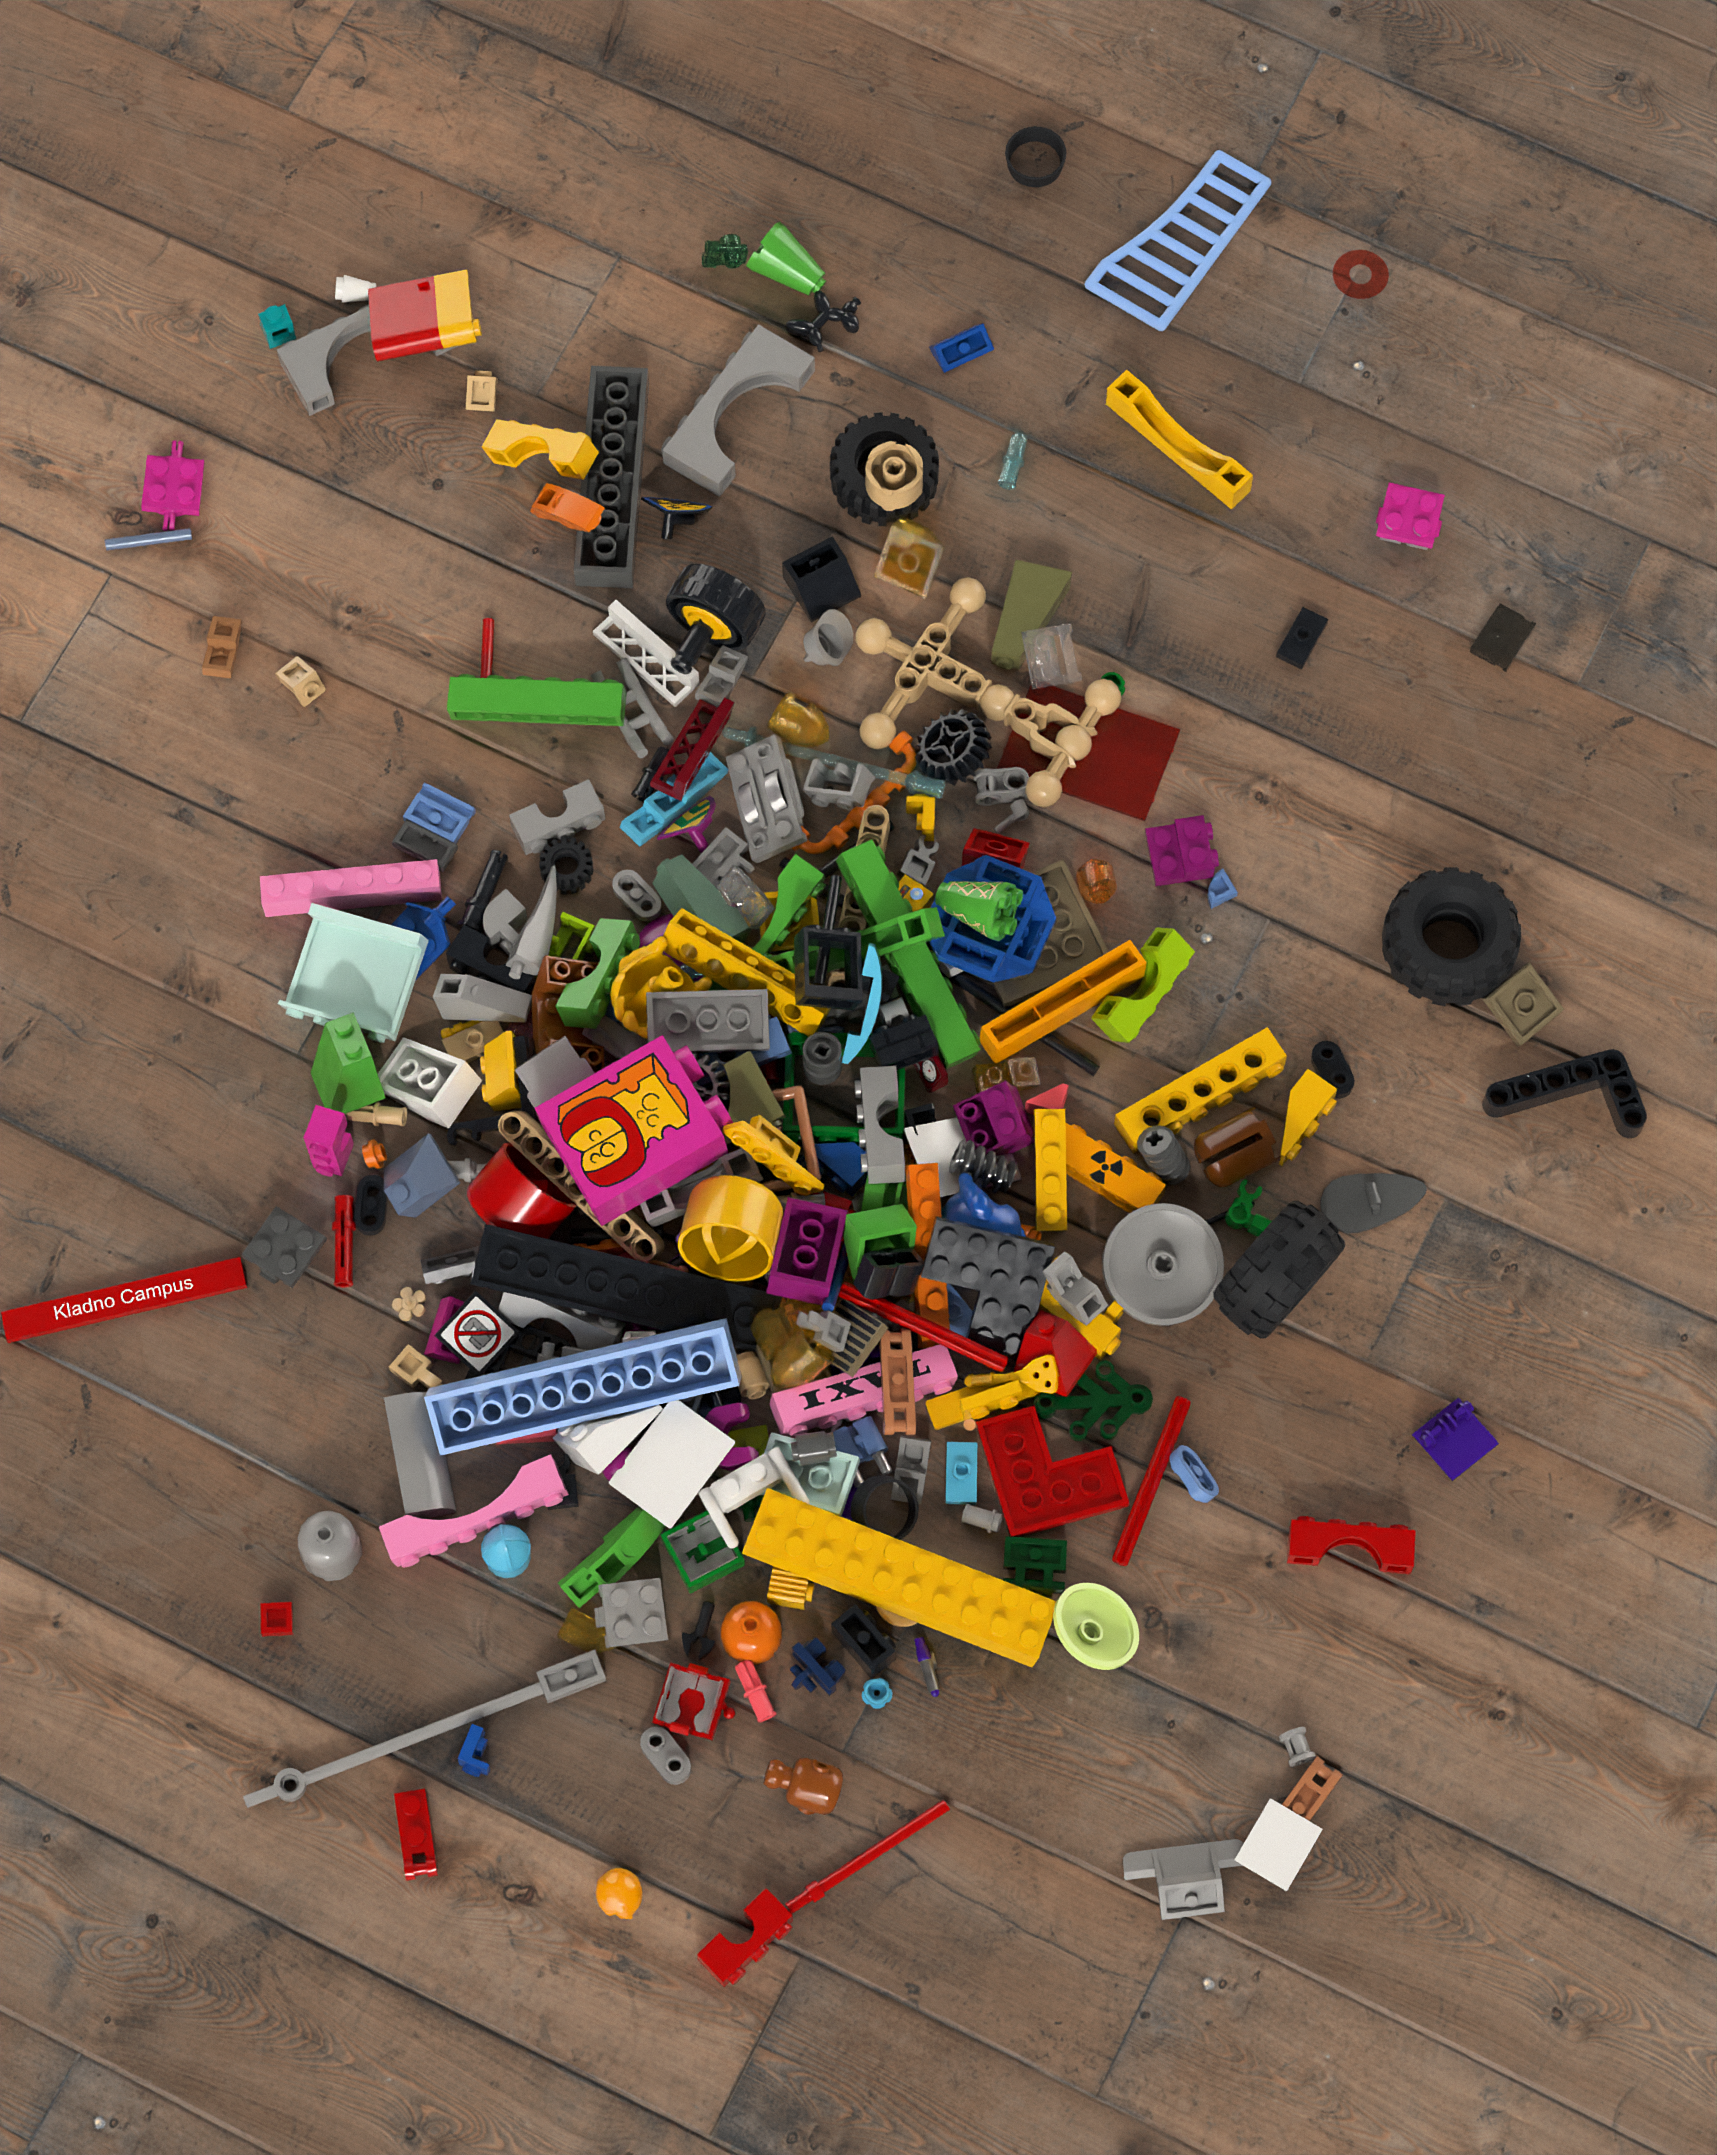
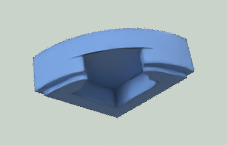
[1207,869,1238,909]

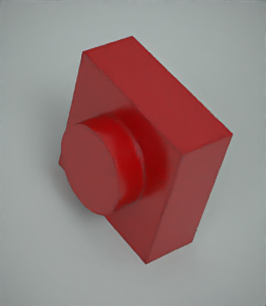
[260,1602,293,1637]

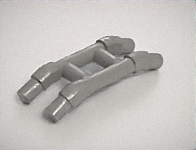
[590,658,674,758]

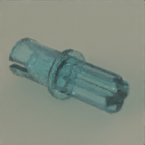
[998,433,1028,490]

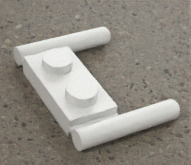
[698,1447,809,1548]

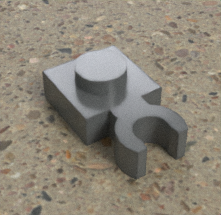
[896,834,939,886]

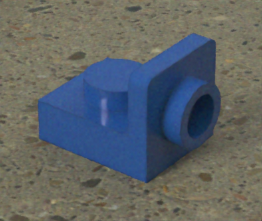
[457,1724,491,1777]

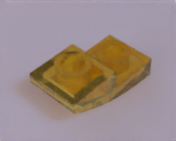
[972,1057,1041,1094]

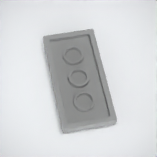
[646,989,770,1053]

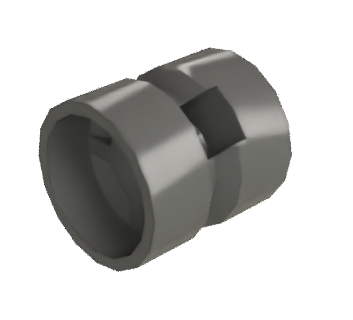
[803,1032,842,1085]

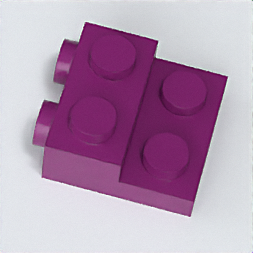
[1145,815,1219,887]

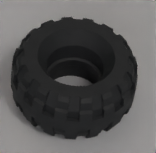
[1382,867,1521,1006]
[1213,1201,1345,1339]

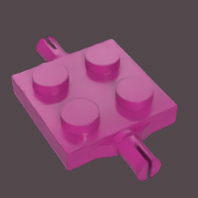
[141,440,205,531]

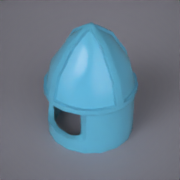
[481,1524,531,1578]

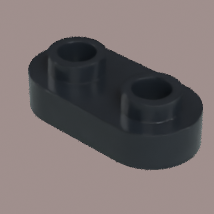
[1311,1041,1355,1099]
[354,1175,388,1236]

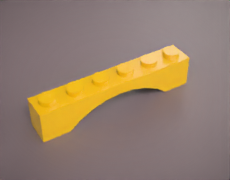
[1106,370,1253,510]

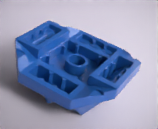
[929,855,1056,983]

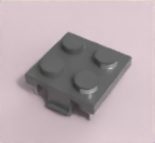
[241,1206,327,1289]

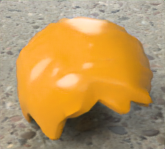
[595,1868,643,1920]

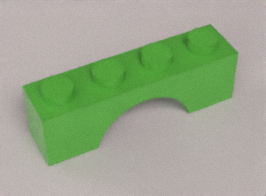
[555,918,640,1029]

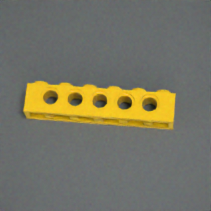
[663,908,831,1037]
[1114,1027,1287,1154]

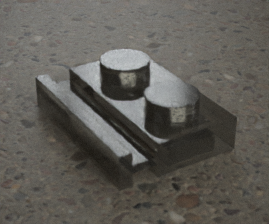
[1470,603,1536,672]

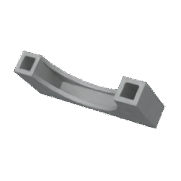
[277,305,458,416]

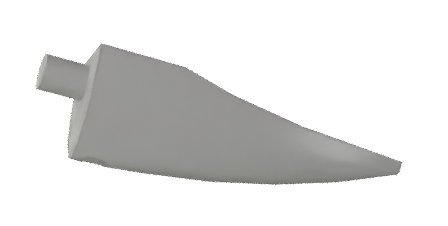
[506,866,557,979]

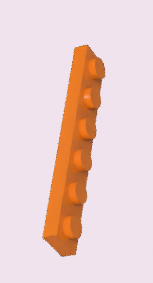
[905,1163,950,1349]

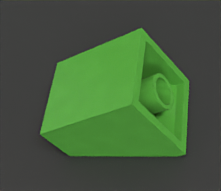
[311,1012,386,1114]

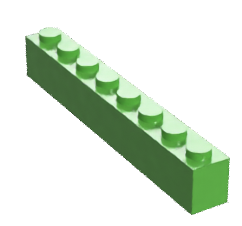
[836,839,980,1070]

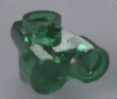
[702,234,748,269]

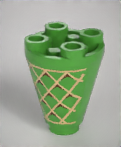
[935,881,1023,941]

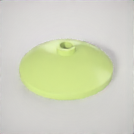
[1053,1583,1139,1670]

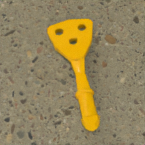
[964,1354,1059,1394]

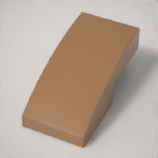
[202,616,242,678]

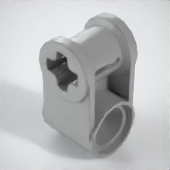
[973,767,1029,806]

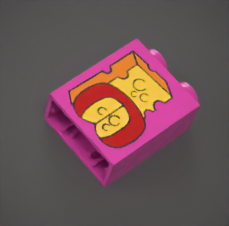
[534,1035,733,1226]

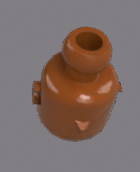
[763,1757,843,1815]

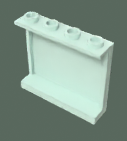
[278,903,429,1043]

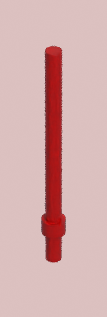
[785,1800,950,1914]

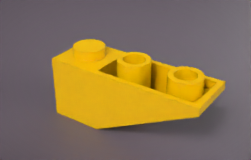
[1279,1069,1337,1166]

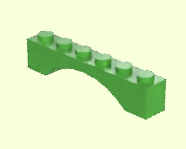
[702,854,826,991]
[768,907,945,979]

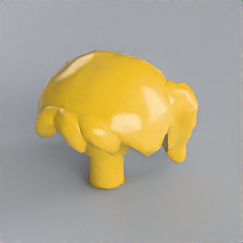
[610,936,712,1039]

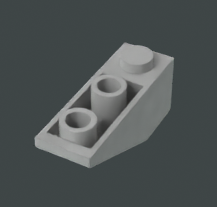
[433,974,532,1022]

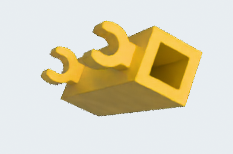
[1038,1256,1124,1360]

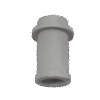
[961,1504,1003,1533]

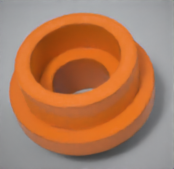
[362,1139,387,1169]

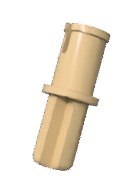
[346,1102,407,1126]

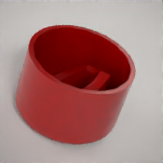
[467,1142,577,1239]

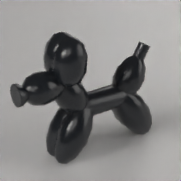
[786,290,861,352]

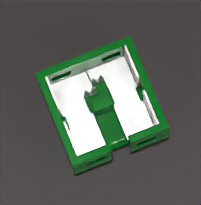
[660,1511,745,1594]

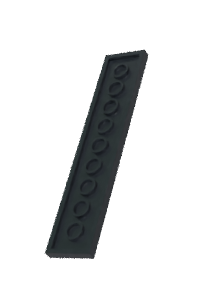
[470,1224,782,1352]

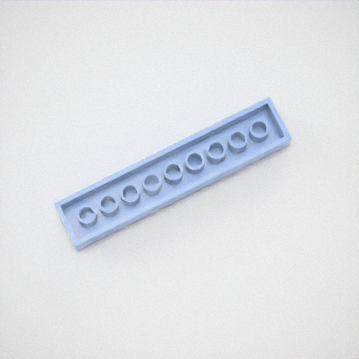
[424,1318,742,1456]

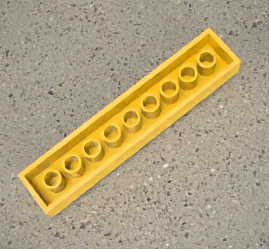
[742,1488,1056,1668]

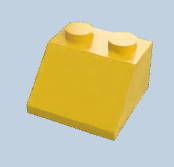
[480,1031,521,1111]

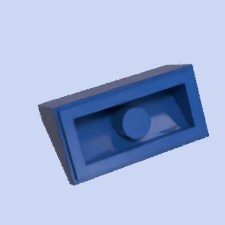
[929,323,994,373]

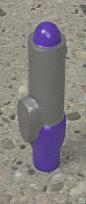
[914,1637,941,1697]

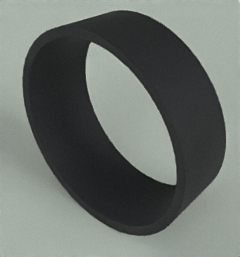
[1005,126,1066,187]
[851,1475,919,1540]

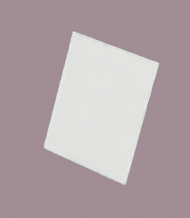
[1234,1798,1323,1891]

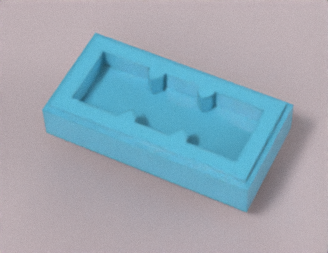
[946,1442,978,1505]

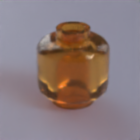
[1076,859,1117,904]

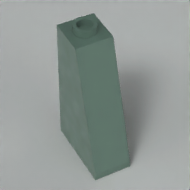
[652,854,754,944]

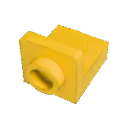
[906,794,935,841]

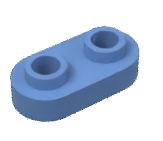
[1169,1445,1219,1503]

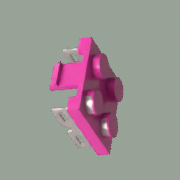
[1376,482,1445,550]

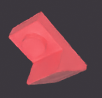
[1025,1083,1069,1115]

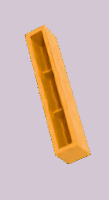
[979,940,1147,1064]

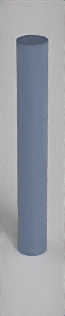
[105,528,192,551]

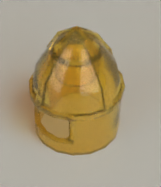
[767,690,829,747]
[771,1328,834,1389]

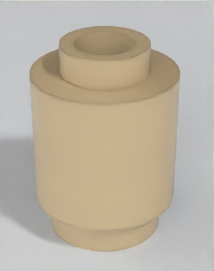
[737,1352,769,1400]

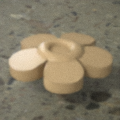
[392,1287,426,1321]

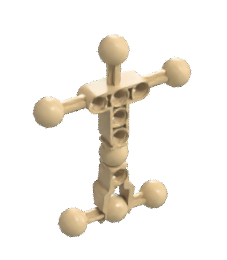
[855,577,1121,808]

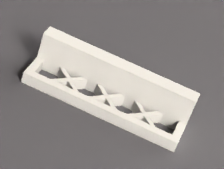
[593,600,700,707]

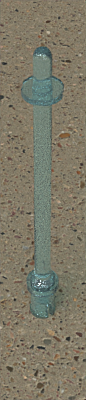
[722,726,946,798]

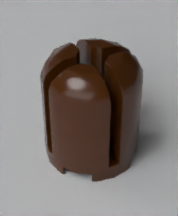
[1194,1107,1281,1187]

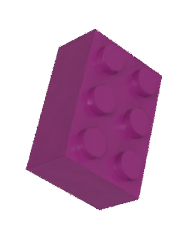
[766,1197,848,1305]

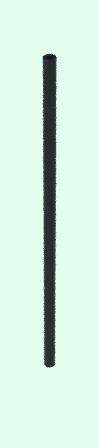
[779,857,1100,1076]

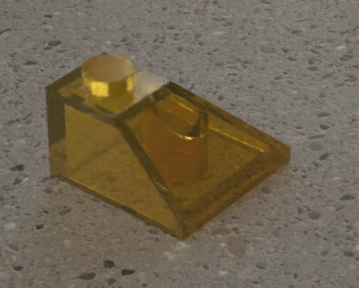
[874,517,945,599]

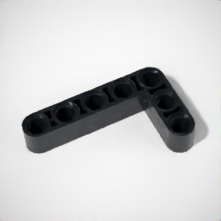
[1482,1049,1647,1139]

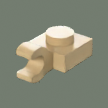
[389,1344,442,1389]

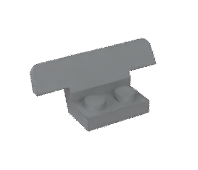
[1123,1839,1244,1920]

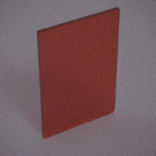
[997,679,1180,822]

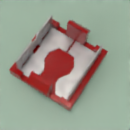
[652,1662,731,1741]

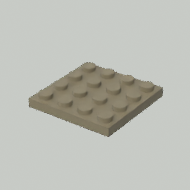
[992,859,1109,1007]

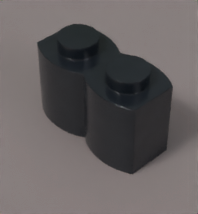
[853,1248,925,1300]

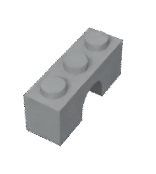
[509,779,605,855]

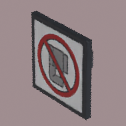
[434,1291,520,1376]

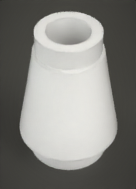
[335,275,376,303]

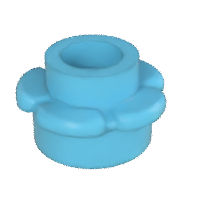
[862,1678,893,1709]

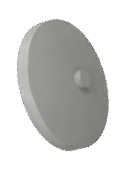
[1102,1203,1224,1326]

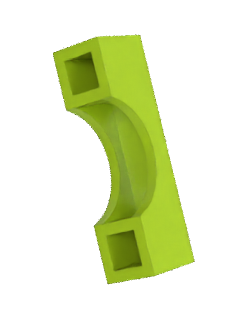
[1091,927,1195,1043]

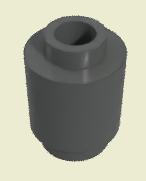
[791,1430,837,1466]

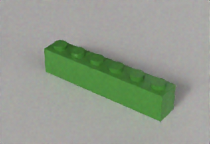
[447,674,627,726]

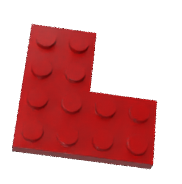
[975,1405,1130,1537]

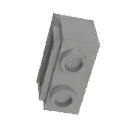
[803,759,876,810]

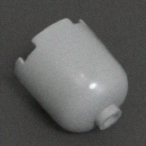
[297,1511,362,1581]

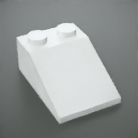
[378,1037,482,1128]
[553,1405,663,1475]

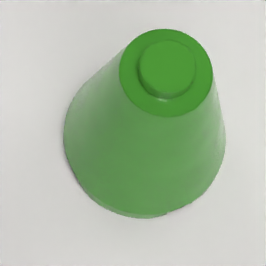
[746,222,826,296]

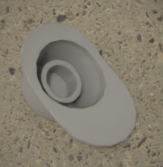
[803,609,854,666]

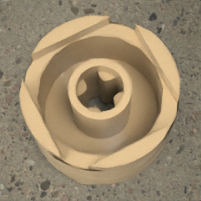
[865,441,923,511]

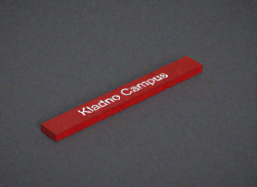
[1,1257,247,1343]

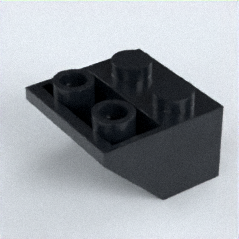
[782,536,861,623]

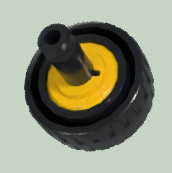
[666,564,766,674]

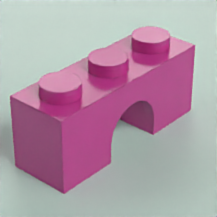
[303,1105,354,1177]

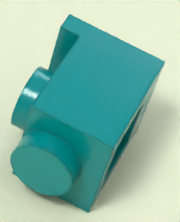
[258,304,296,349]

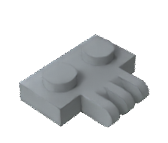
[692,827,755,891]

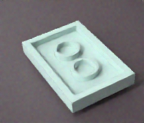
[760,1432,860,1517]

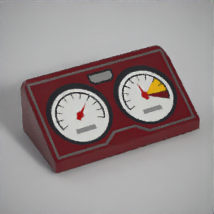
[913,1055,949,1093]

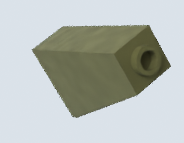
[991,560,1072,670]

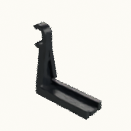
[447,1035,541,1146]

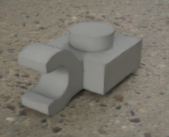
[796,1311,851,1352]

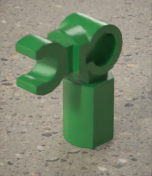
[1225,1179,1272,1237]

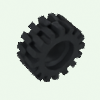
[539,837,593,895]

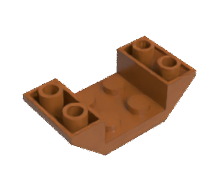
[532,955,605,1073]

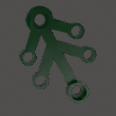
[1033,1360,1153,1441]

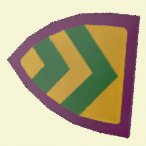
[657,795,716,853]

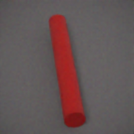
[480,618,494,678]

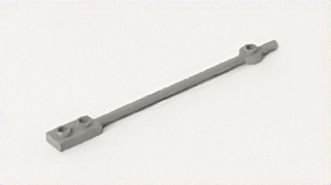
[243,1650,606,1808]

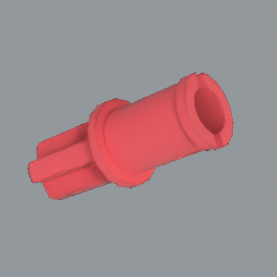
[735,1660,777,1723]

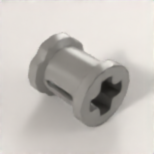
[1279,1727,1316,1767]

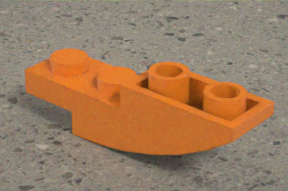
[530,483,605,532]

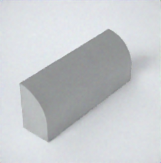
[384,1392,457,1519]

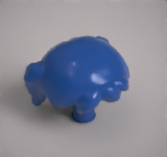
[941,1172,1026,1237]

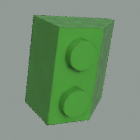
[844,1204,917,1282]

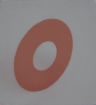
[1333,250,1389,299]

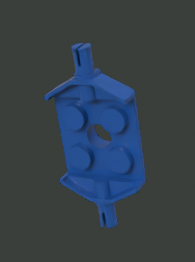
[391,896,457,981]

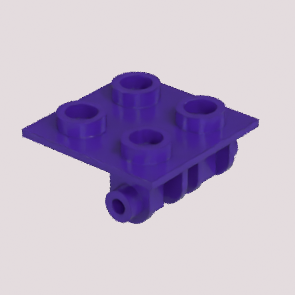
[1412,1397,1499,1481]

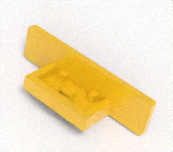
[722,1115,824,1196]
[925,1371,1041,1430]

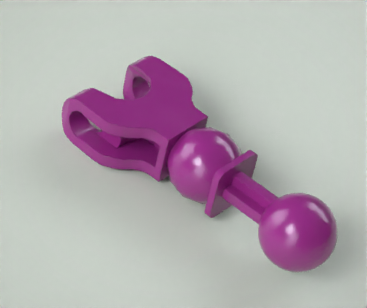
[602,1403,760,1481]

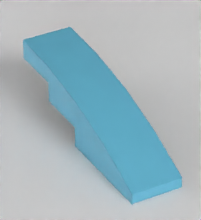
[620,752,729,847]

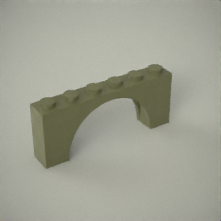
[716,1051,786,1161]

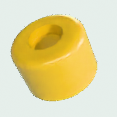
[678,1175,783,1281]

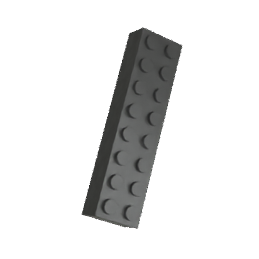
[574,366,649,588]

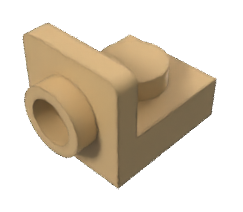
[466,370,498,412]
[275,656,326,707]

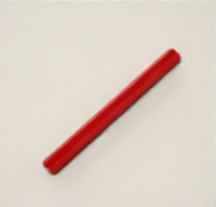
[839,1281,1008,1372]
[1112,1396,1191,1566]

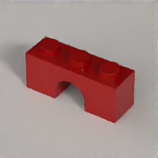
[697,1888,793,1987]

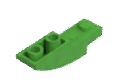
[558,1506,665,1608]

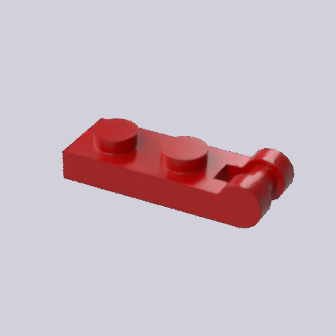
[394,1788,438,1881]

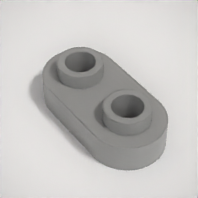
[612,870,662,922]
[640,1726,691,1785]

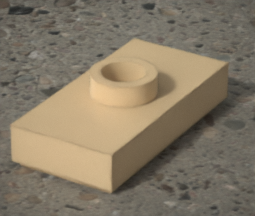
[441,1021,504,1063]

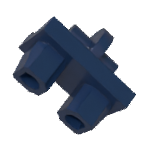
[790,1637,846,1696]

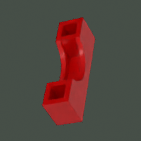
[1287,1516,1416,1574]

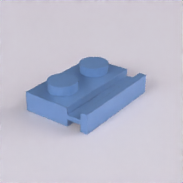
[403,782,476,844]

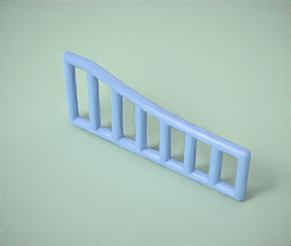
[1084,150,1271,331]

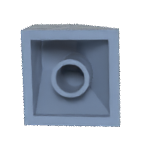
[384,1133,460,1218]

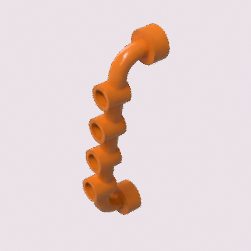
[792,730,917,855]

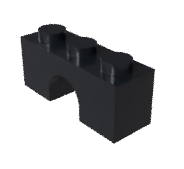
[446,925,538,995]

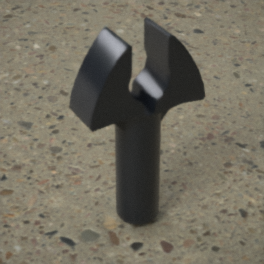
[682,1601,716,1661]

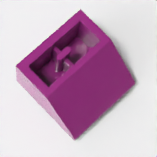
[953,1081,1034,1156]

